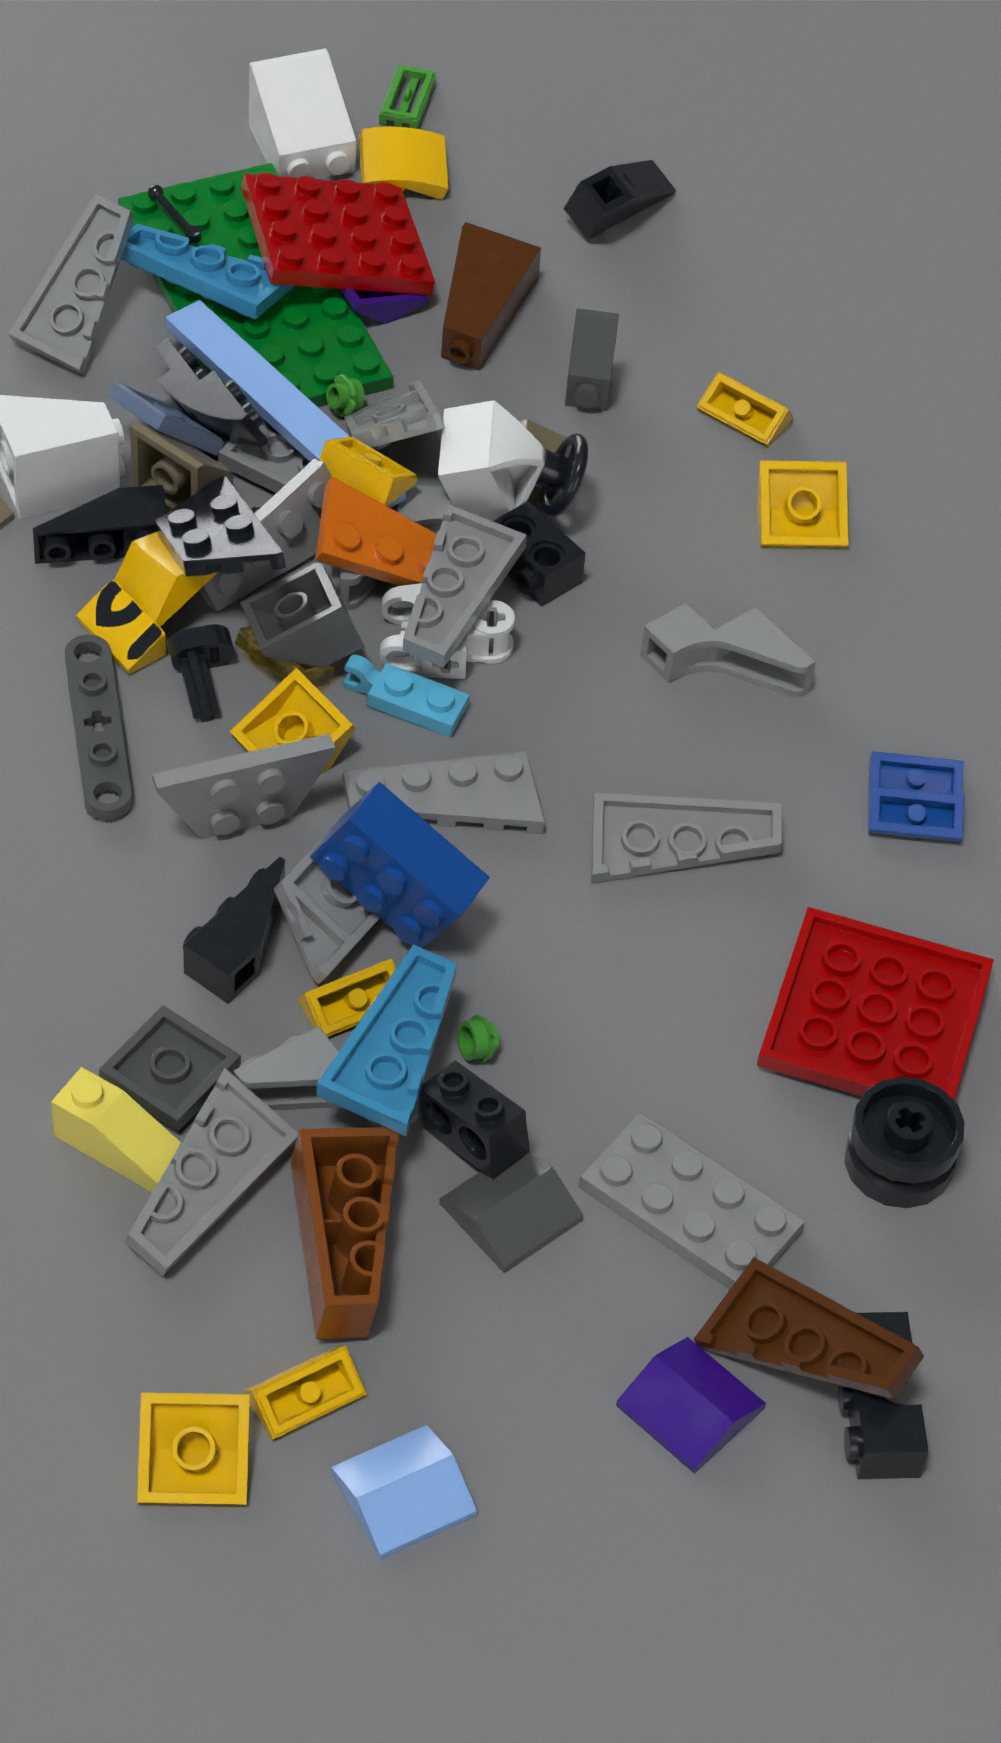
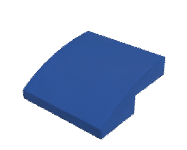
[868,751,965,842]

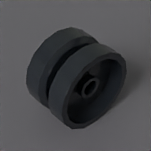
[844,1077,965,1208]

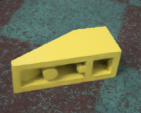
[51,1067,181,1192]

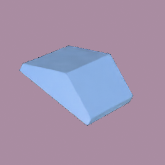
[331,1425,477,1560]

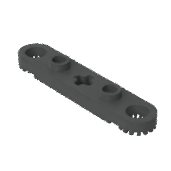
[65,635,132,823]

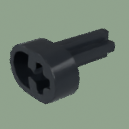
[167,624,235,722]

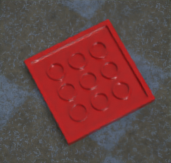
[241,173,435,295]
[756,907,994,1100]

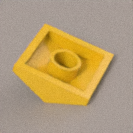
[757,460,849,548]
[114,532,218,627]
[229,668,356,775]
[137,1392,250,1505]

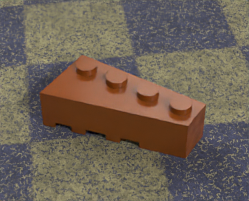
[291,1127,399,1339]

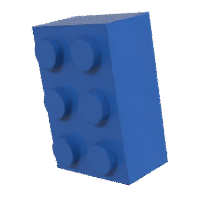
[310,781,490,948]

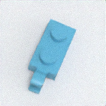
[343,654,470,738]

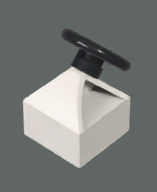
[438,400,589,521]

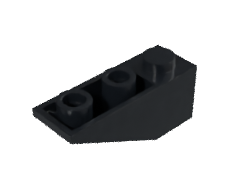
[563,160,676,240]
[33,485,167,564]
[183,857,285,1004]

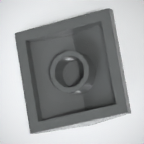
[439,1153,583,1273]

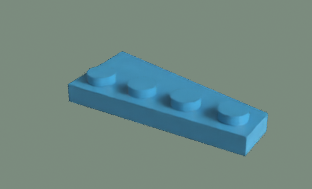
[121,224,294,320]
[316,944,457,1136]

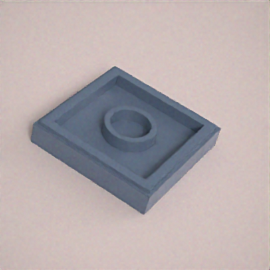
[108,382,224,456]

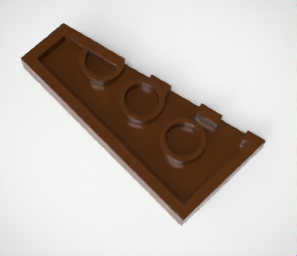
[693,1257,924,1399]

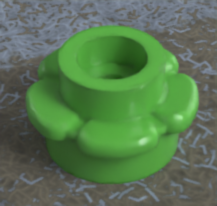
[326,374,365,417]
[457,1015,500,1064]

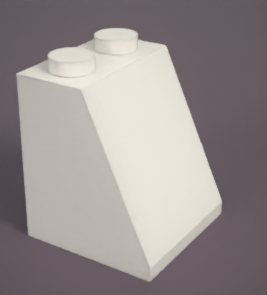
[249,48,356,179]
[0,395,125,519]

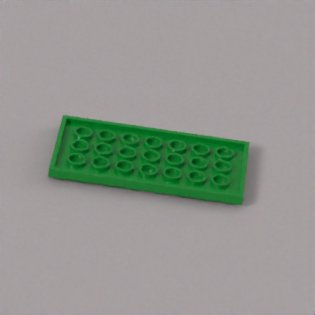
[118,163,393,407]

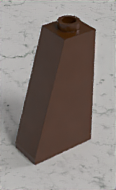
[441,222,541,371]

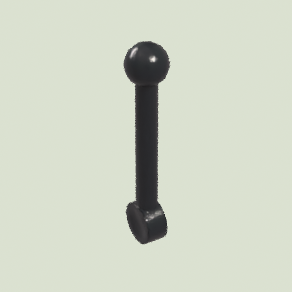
[147,184,201,243]

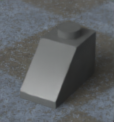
[565,308,619,411]

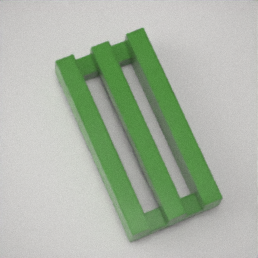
[379,65,436,129]

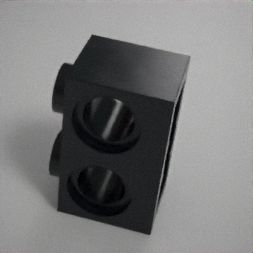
[493,501,586,607]
[419,1060,530,1180]

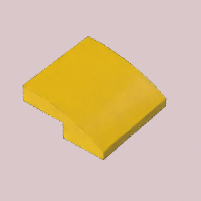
[359,126,449,200]

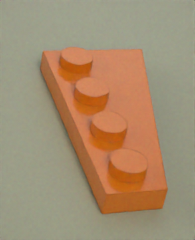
[315,476,436,586]

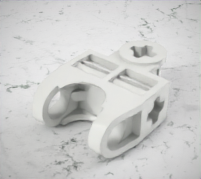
[379,583,515,679]

